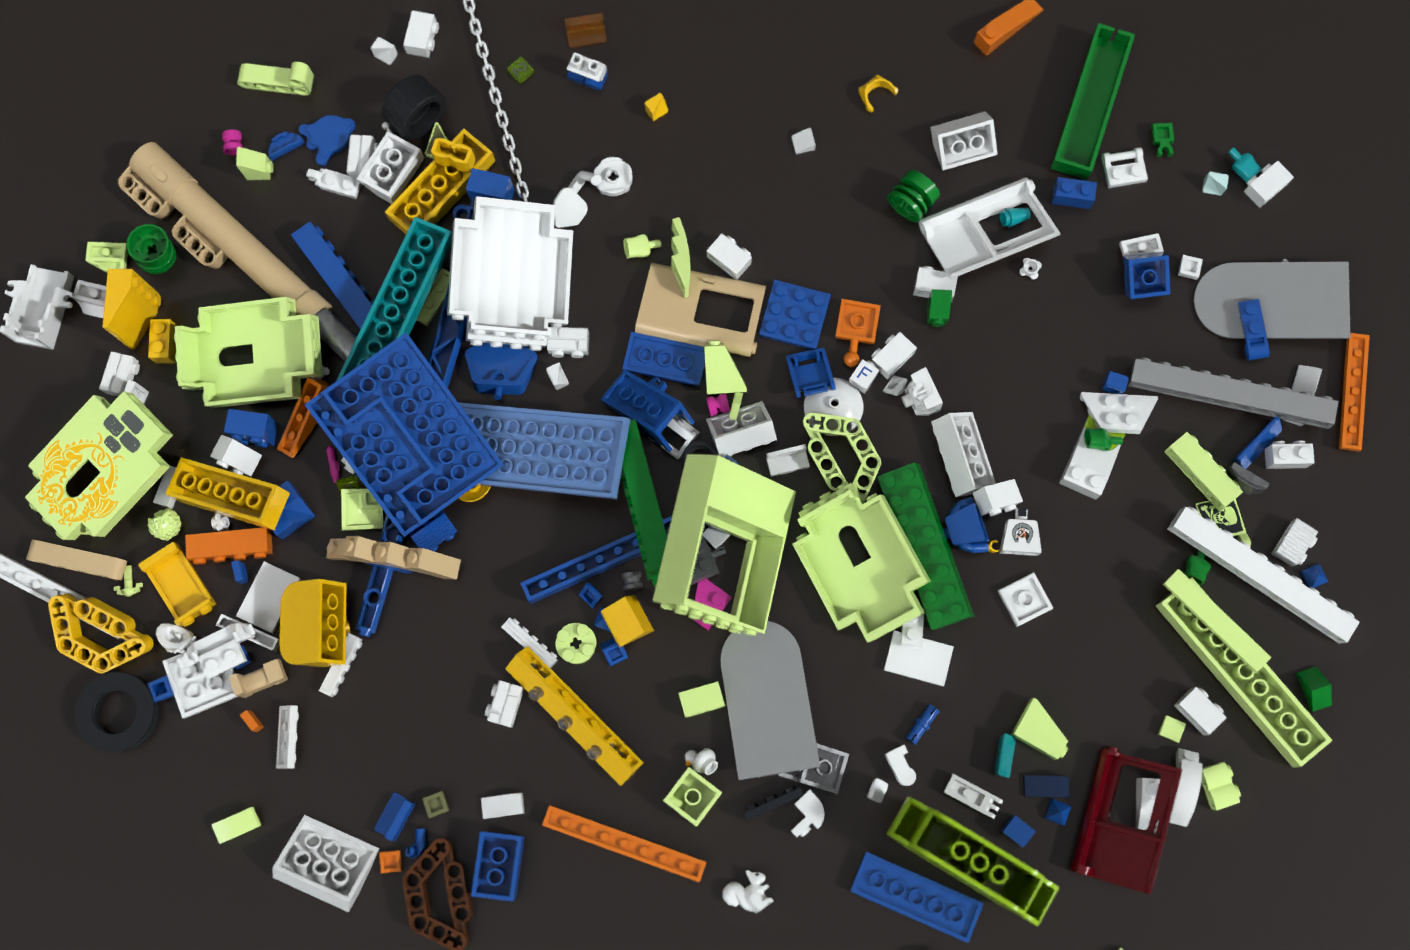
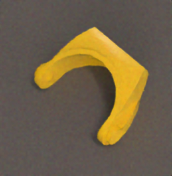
[858,75,898,112]

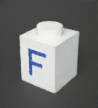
[849,359,879,394]

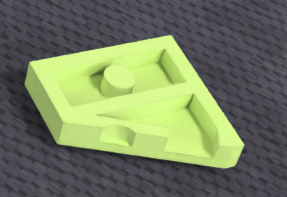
[86,242,128,273]

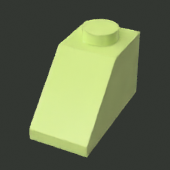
[236,147,273,180]

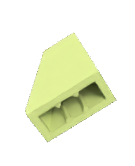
[704,340,747,394]
[1011,698,1068,760]

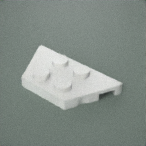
[1080,392,1158,434]

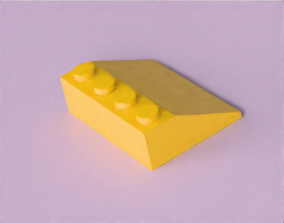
[103,269,161,350]

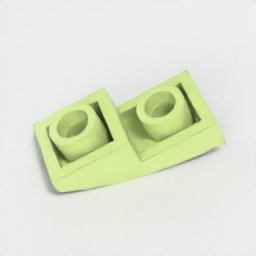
[212,806,261,844]

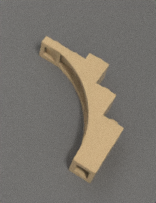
[326,536,461,579]

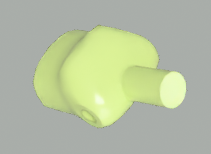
[623,234,661,258]

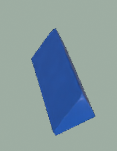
[1232,416,1282,469]

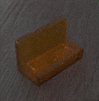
[565,13,607,48]

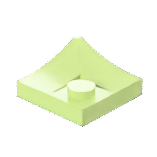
[341,489,383,531]

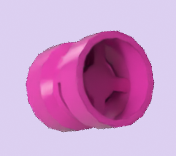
[222,130,243,155]
[706,393,730,416]

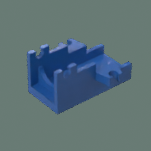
[600,370,694,452]

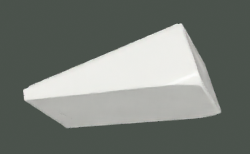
[481,793,525,819]

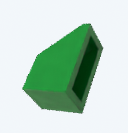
[927,289,952,327]

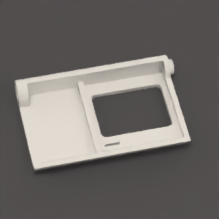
[919,177,1060,279]

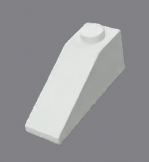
[1135,778,1160,832]

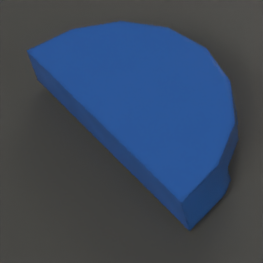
[268,132,305,161]

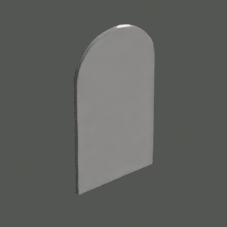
[1193,262,1351,339]
[721,621,820,780]

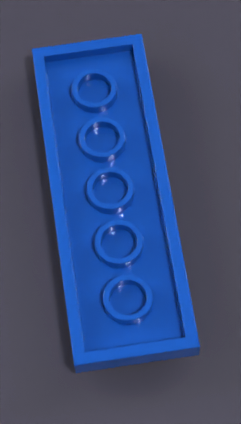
[850,852,984,943]

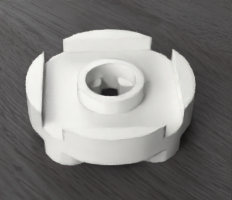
[594,157,633,196]

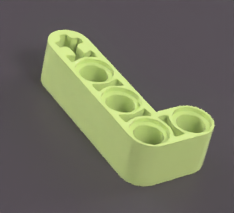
[237,62,314,95]

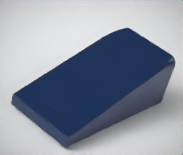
[1024,775,1069,797]

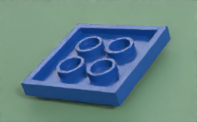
[759,280,831,350]

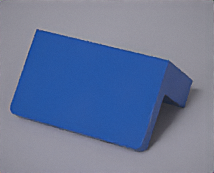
[374,793,416,841]

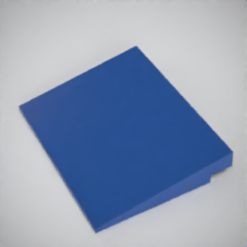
[304,333,504,537]

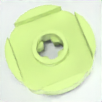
[556,623,597,664]

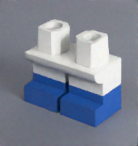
[567,53,608,91]

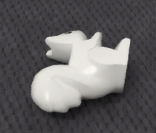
[723,870,773,913]

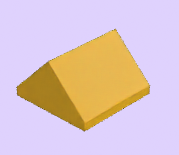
[601,595,654,648]

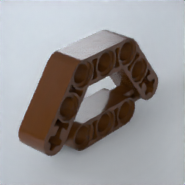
[402,838,473,950]

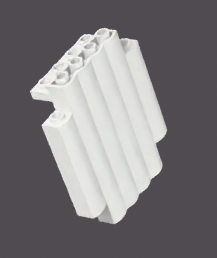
[447,197,573,351]

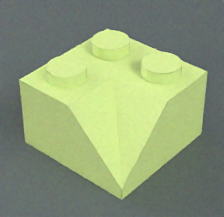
[664,767,722,827]

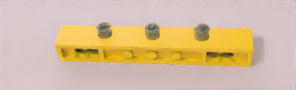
[505,646,643,786]

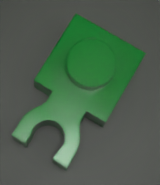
[1151,123,1174,157]

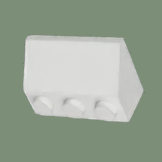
[931,111,998,170]
[357,131,424,204]
[706,401,777,457]

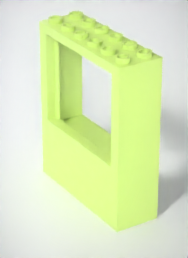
[653,454,796,636]

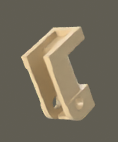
[228,659,288,698]

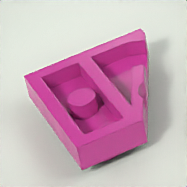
[692,579,732,631]

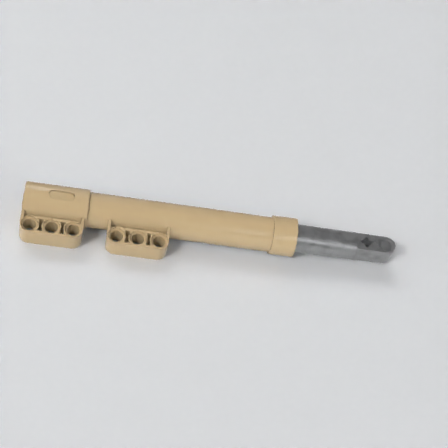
[118,142,357,361]

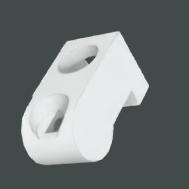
[884,745,916,786]

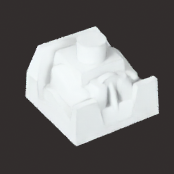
[901,367,943,416]

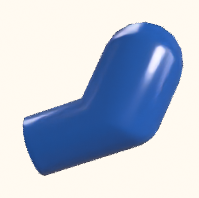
[405,828,427,858]

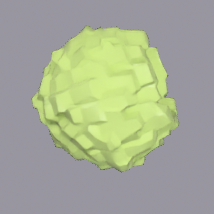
[148,508,182,541]

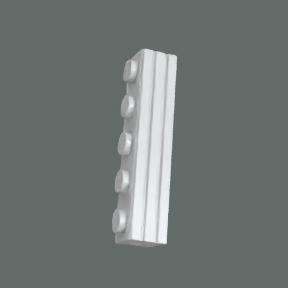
[216,614,280,652]
[501,618,558,669]
[319,633,362,697]

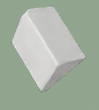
[791,128,815,154]
[867,778,888,803]

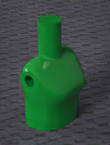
[1084,428,1123,451]
[1184,550,1211,585]

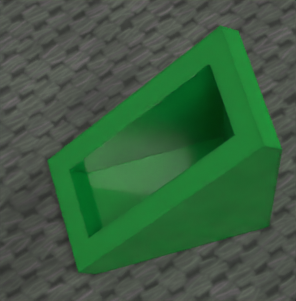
[1296,666,1332,712]

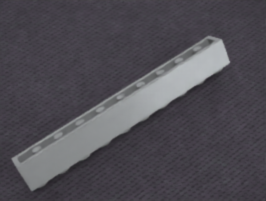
[1128,358,1339,429]

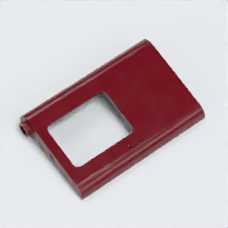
[1070,746,1183,895]

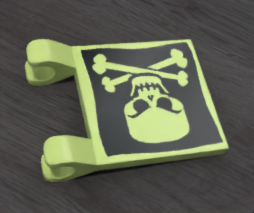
[1195,499,1251,546]

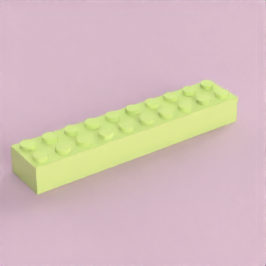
[1155,578,1332,767]

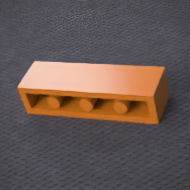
[185,527,273,565]

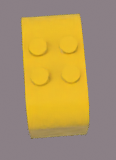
[279,579,346,667]

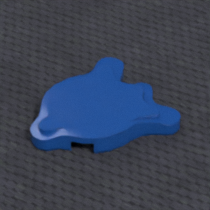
[299,115,356,166]

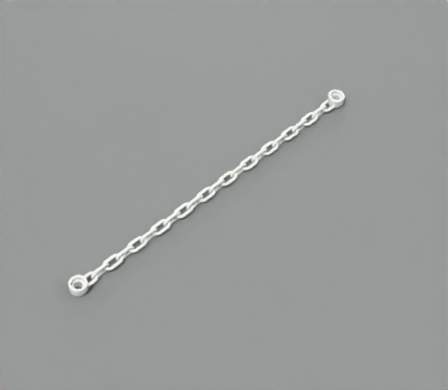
[463,0,529,202]

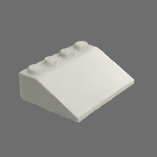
[273,815,379,912]

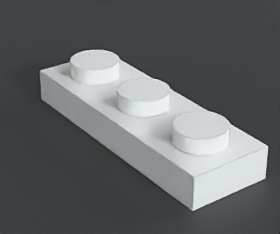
[276,705,299,769]

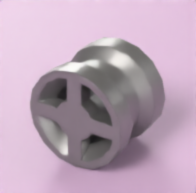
[621,571,643,591]

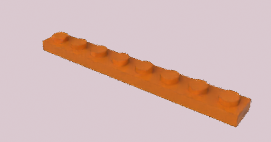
[542,805,706,882]

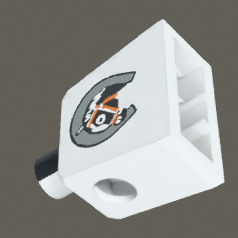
[999,508,1041,556]

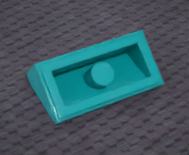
[994,734,1016,778]

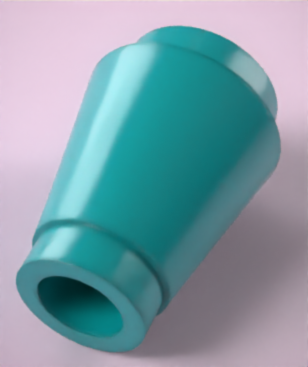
[1000,208,1031,227]

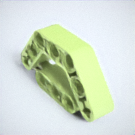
[803,413,881,502]

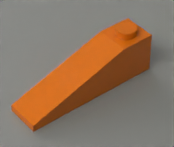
[974,0,1043,56]
[277,377,331,458]

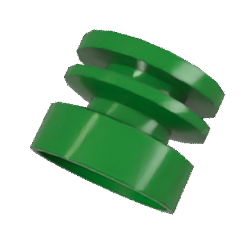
[887,170,940,222]
[126,224,177,274]

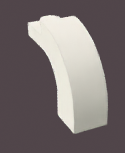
[1170,748,1202,827]

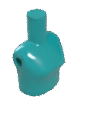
[1228,147,1262,183]

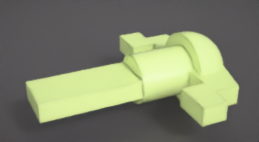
[114,565,143,597]

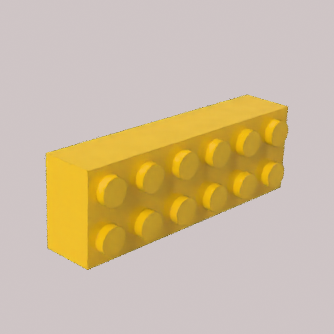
[385,129,495,234]
[165,457,290,531]

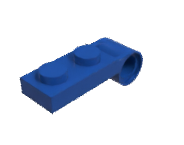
[1238,299,1270,361]

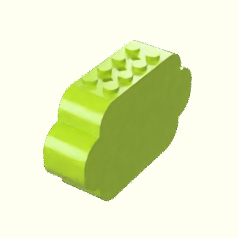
[886,797,1059,926]

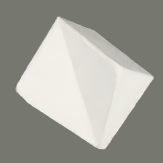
[371,37,398,65]
[546,362,569,390]

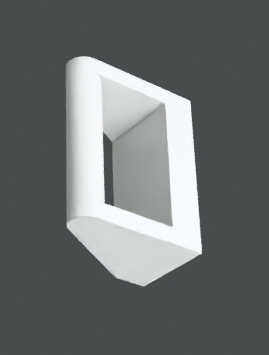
[648,414,700,460]

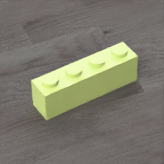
[1164,432,1243,512]

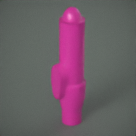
[326,446,340,484]

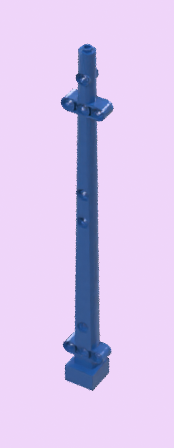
[355,168,515,637]

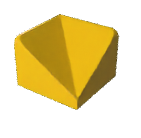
[645,93,668,121]

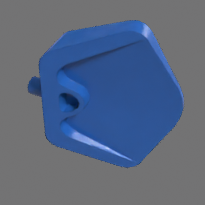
[465,343,538,400]

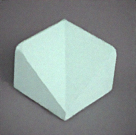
[1202,172,1229,196]

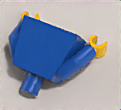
[943,496,1000,553]

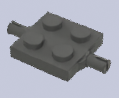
[690,536,726,585]

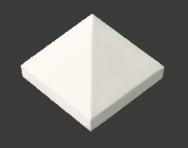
[883,375,908,396]

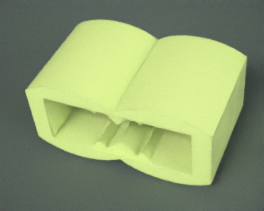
[1201,762,1241,810]

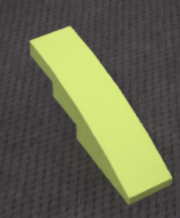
[671,217,691,298]

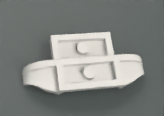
[177,623,256,679]

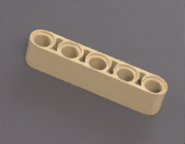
[26,540,127,581]

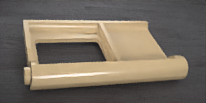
[635,262,766,357]

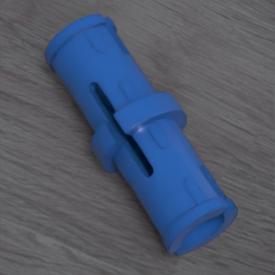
[905,704,940,745]

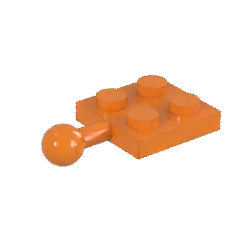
[835,299,881,367]

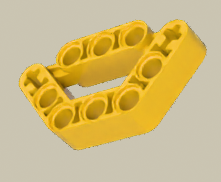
[48,593,154,673]

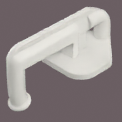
[553,171,602,228]

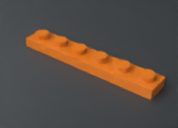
[1339,333,1370,452]

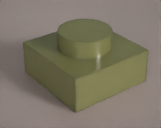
[422,791,450,818]

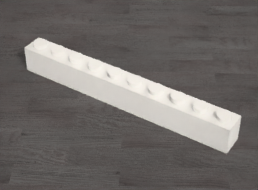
[1168,507,1360,644]

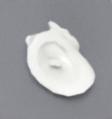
[156,623,196,654]

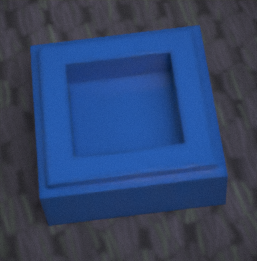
[231,560,249,584]

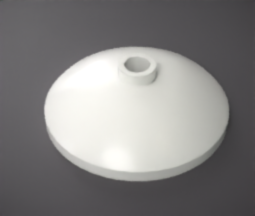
[804,378,863,436]

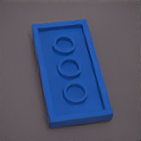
[622,332,705,387]

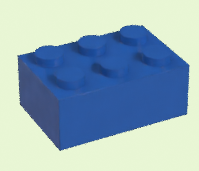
[471,831,525,901]

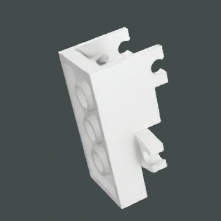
[0,265,75,350]

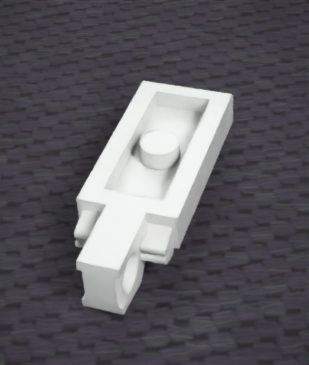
[306,168,362,199]

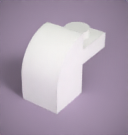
[791,790,824,838]

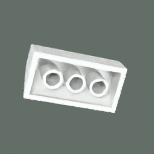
[931,412,996,497]

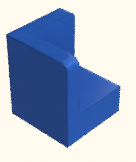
[1000,815,1036,847]

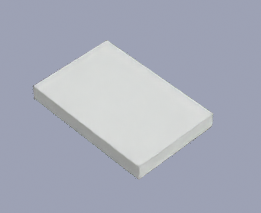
[236,562,301,634]
[884,631,954,687]

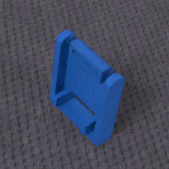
[786,347,836,398]

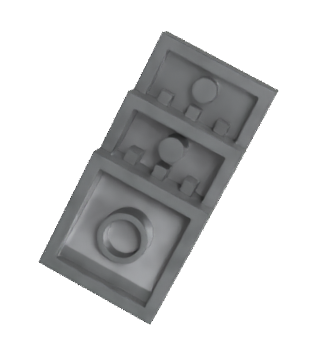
[775,743,849,794]

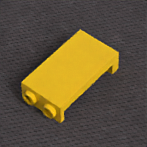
[138,542,216,627]

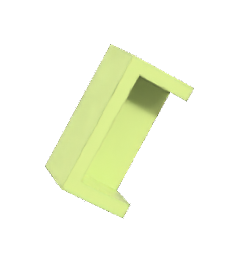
[679,682,725,718]

